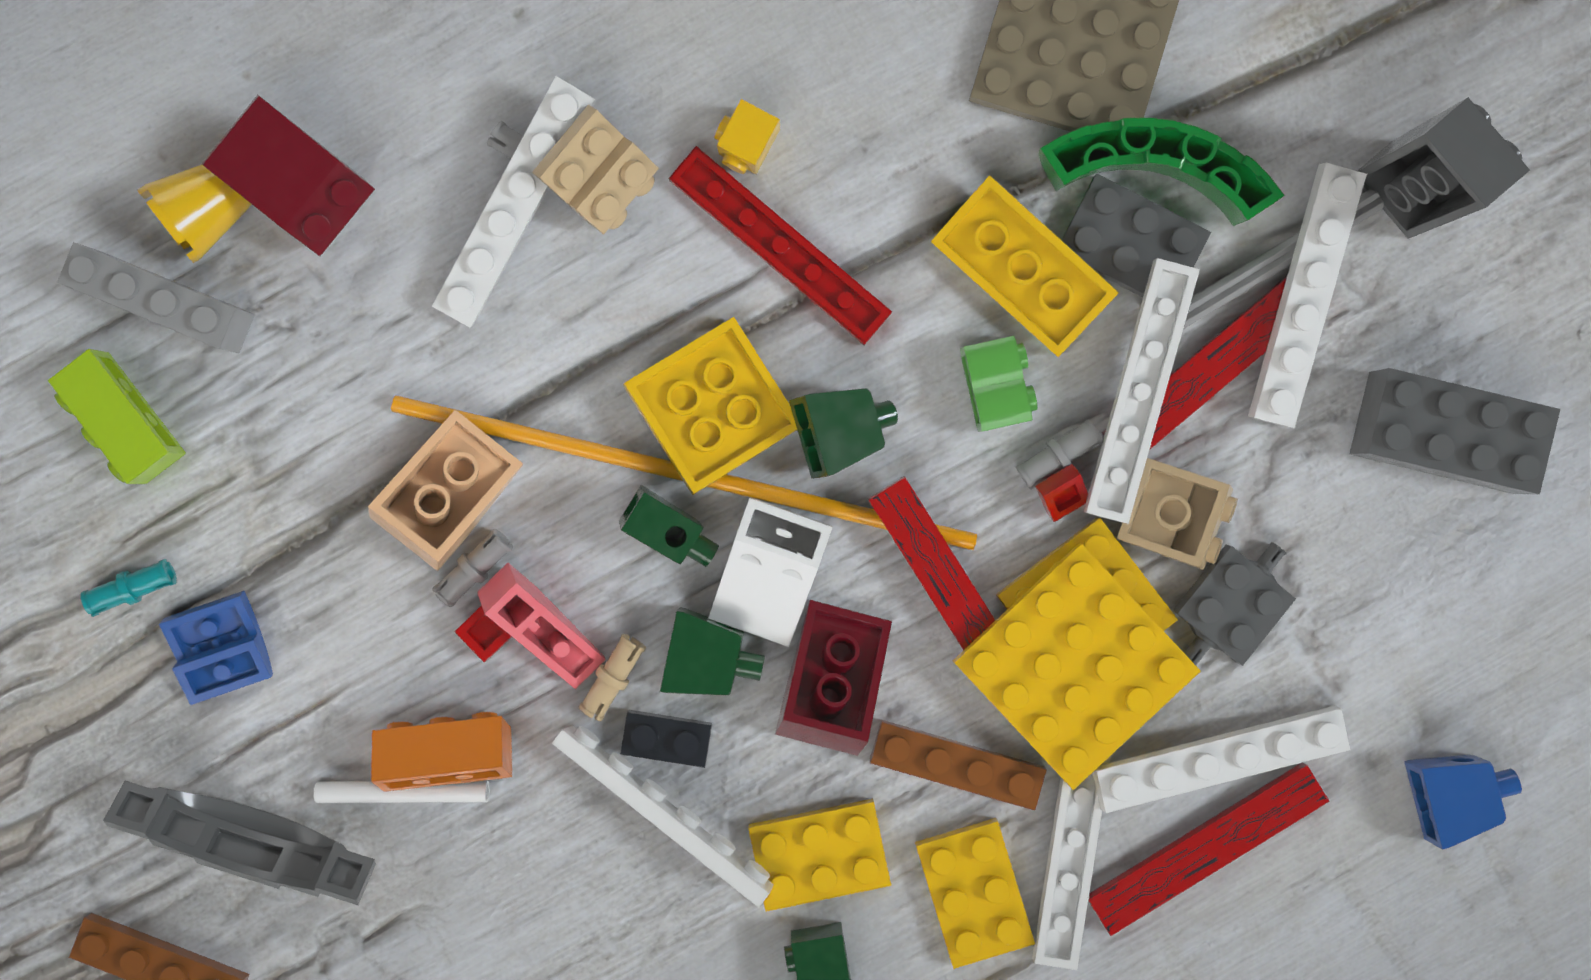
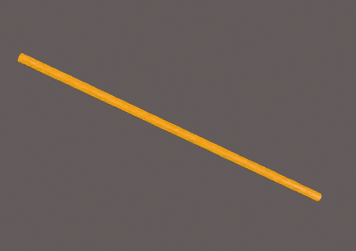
[391,395,977,550]

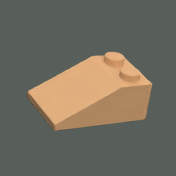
[368,410,523,571]

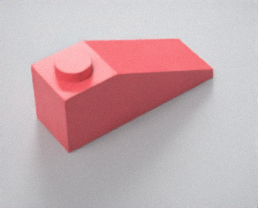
[477,563,606,689]

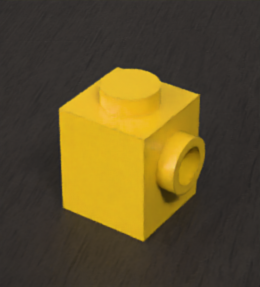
[714,99,780,175]

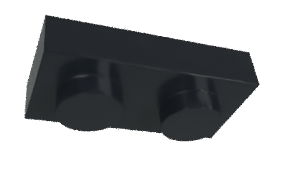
[620,710,712,768]

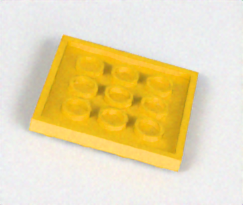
[953,543,1201,790]

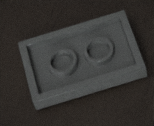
[1061,173,1211,298]

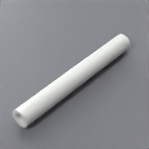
[314,780,490,803]

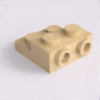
[532,104,659,234]
[1117,458,1238,570]

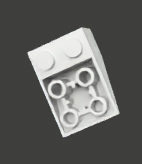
[708,497,833,647]

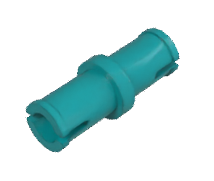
[80,559,177,617]

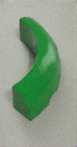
[1038,118,1285,226]

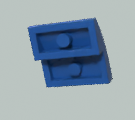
[159,591,273,705]

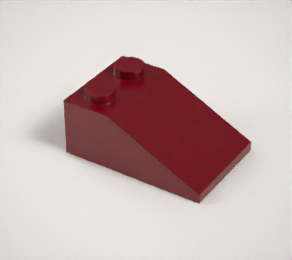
[202,94,375,256]
[775,600,892,756]

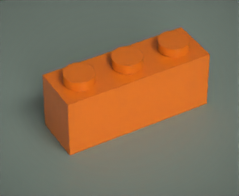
[371,712,512,792]

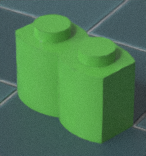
[960,336,1038,432]

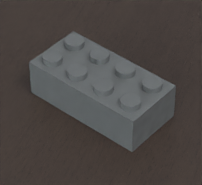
[1357,97,1530,239]
[1349,368,1561,495]

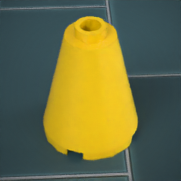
[137,164,252,263]

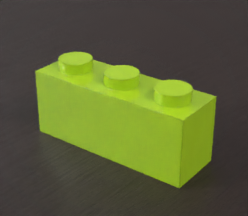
[48,349,186,484]

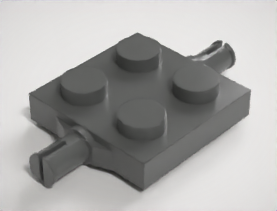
[1173,542,1296,666]

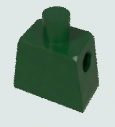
[789,388,898,479]
[619,485,719,567]
[660,607,765,695]

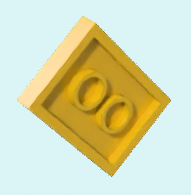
[748,798,891,912]
[915,818,1035,969]

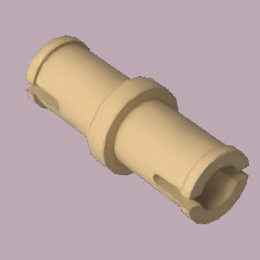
[578,634,646,721]

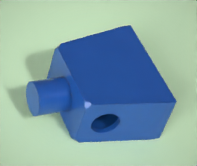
[1404,755,1522,850]

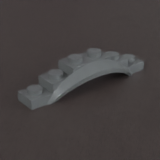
[103,780,376,905]

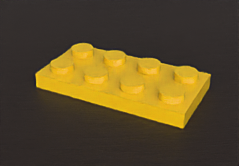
[931,175,1119,357]

